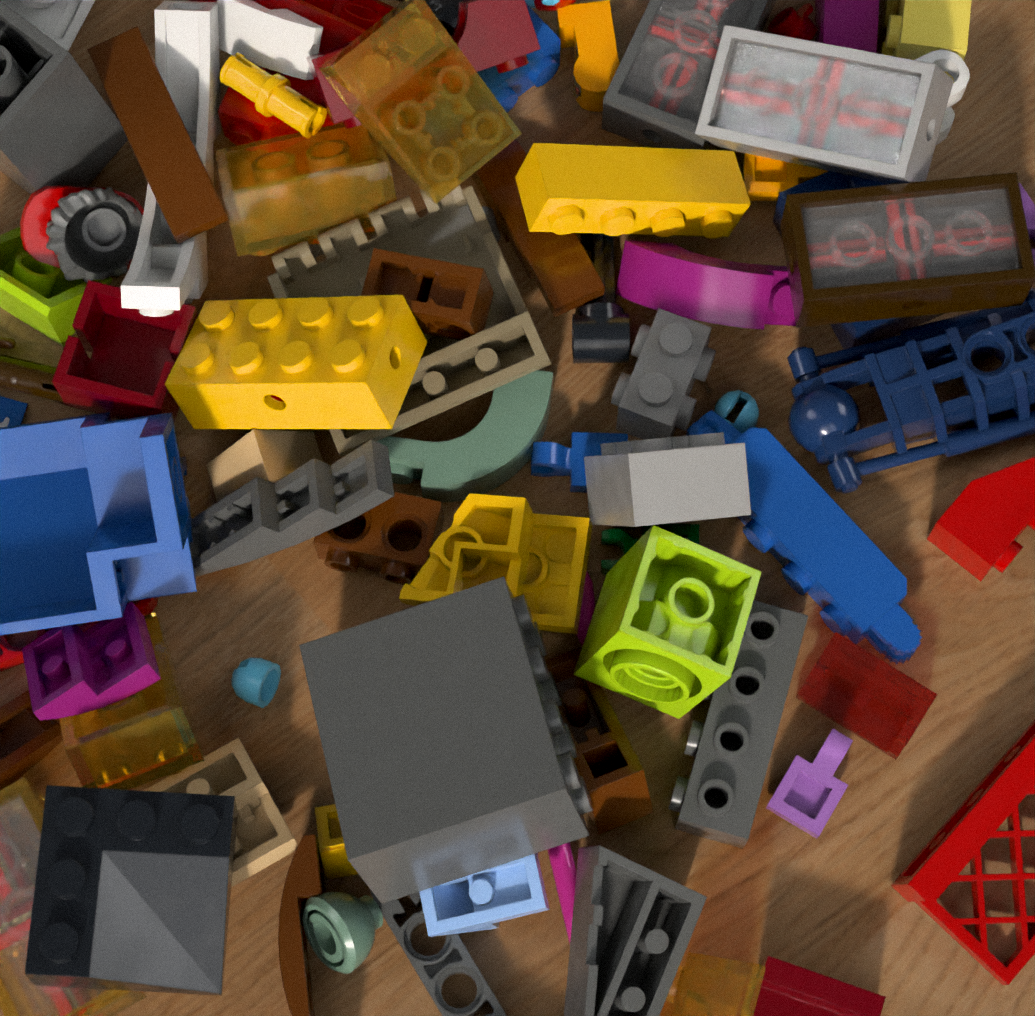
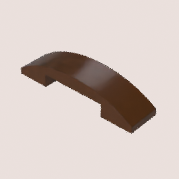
[278,834,326,1016]

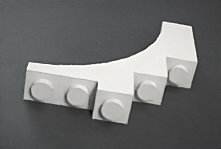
[121,0,221,317]

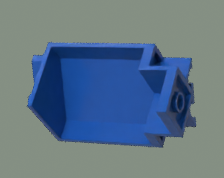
[0,412,197,636]

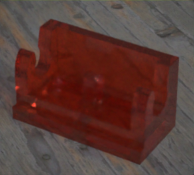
[796,632,938,760]

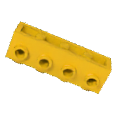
[515,143,751,238]

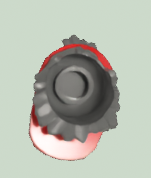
[20,186,144,283]

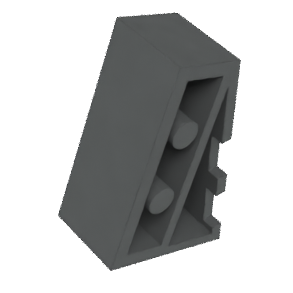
[564,845,707,1016]

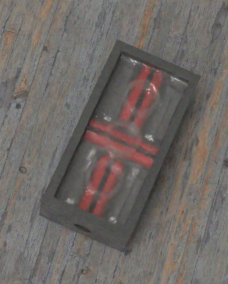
[601,0,777,150]

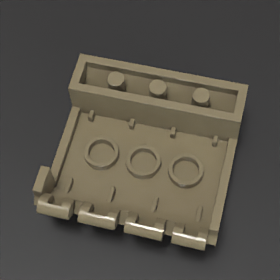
[267,175,551,457]

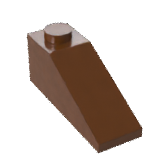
[545,647,654,835]

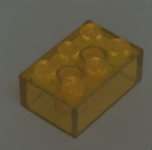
[214,119,397,257]

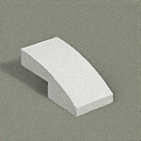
[217,0,323,80]

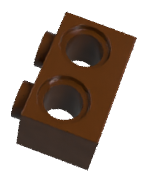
[361,248,494,341]
[313,492,444,585]

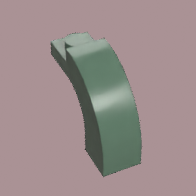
[376,370,553,503]

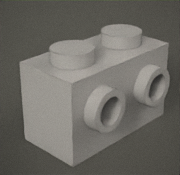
[611,308,716,440]

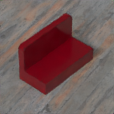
[745,956,886,1016]

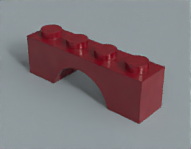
[306,0,541,129]

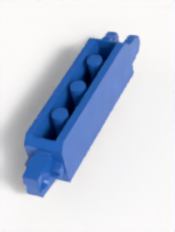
[686,410,922,665]

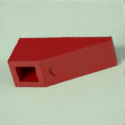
[927,457,1035,581]

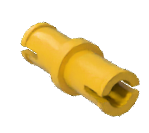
[219,52,327,139]

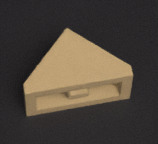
[206,429,323,502]

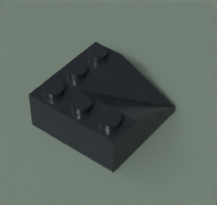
[24,785,238,996]

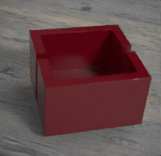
[52,280,198,423]

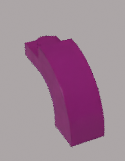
[616,240,796,330]

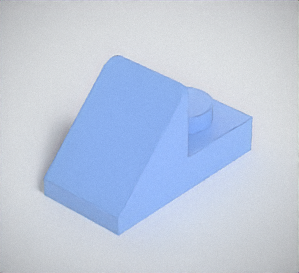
[419,853,550,937]

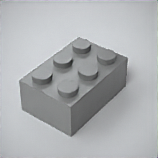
[584,432,751,527]

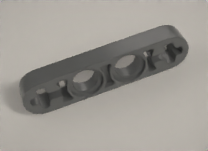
[370,889,507,1016]

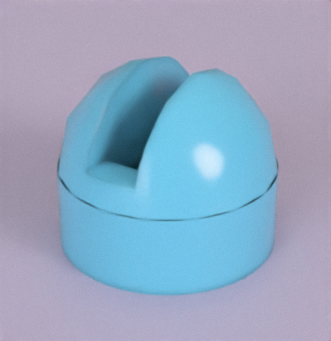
[714,390,759,433]
[231,658,281,708]

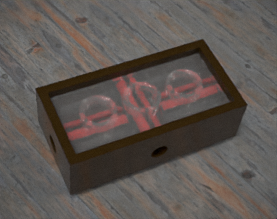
[780,172,1035,328]

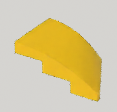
[399,493,593,634]

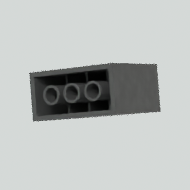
[0,1,128,194]
[299,576,593,904]

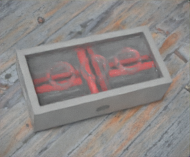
[695,25,954,184]

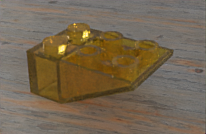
[319,0,522,204]

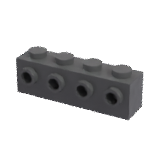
[668,600,808,849]

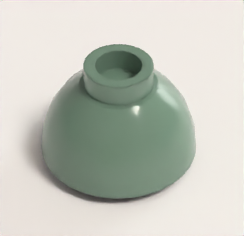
[302,891,383,974]

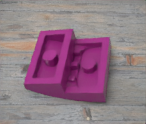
[22,601,161,720]

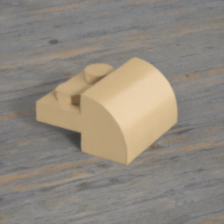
[143,737,298,887]

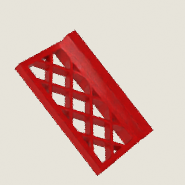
[891,719,1035,985]

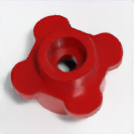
[768,3,817,41]

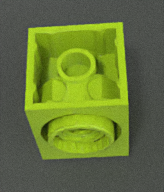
[573,525,762,719]

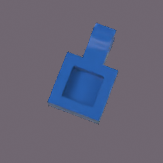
[531,432,628,493]

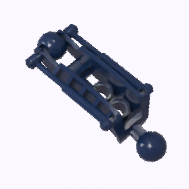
[787,288,1035,494]

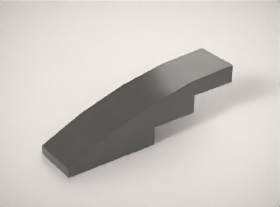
[190,439,394,577]

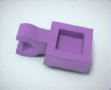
[766,729,853,839]

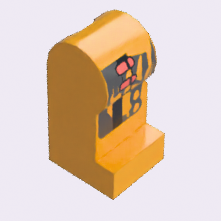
[556,0,619,112]

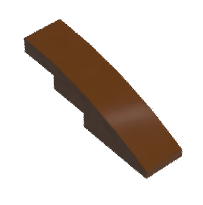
[87,26,229,244]
[460,128,605,317]

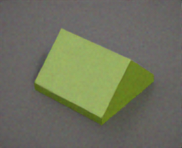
[0,227,112,347]

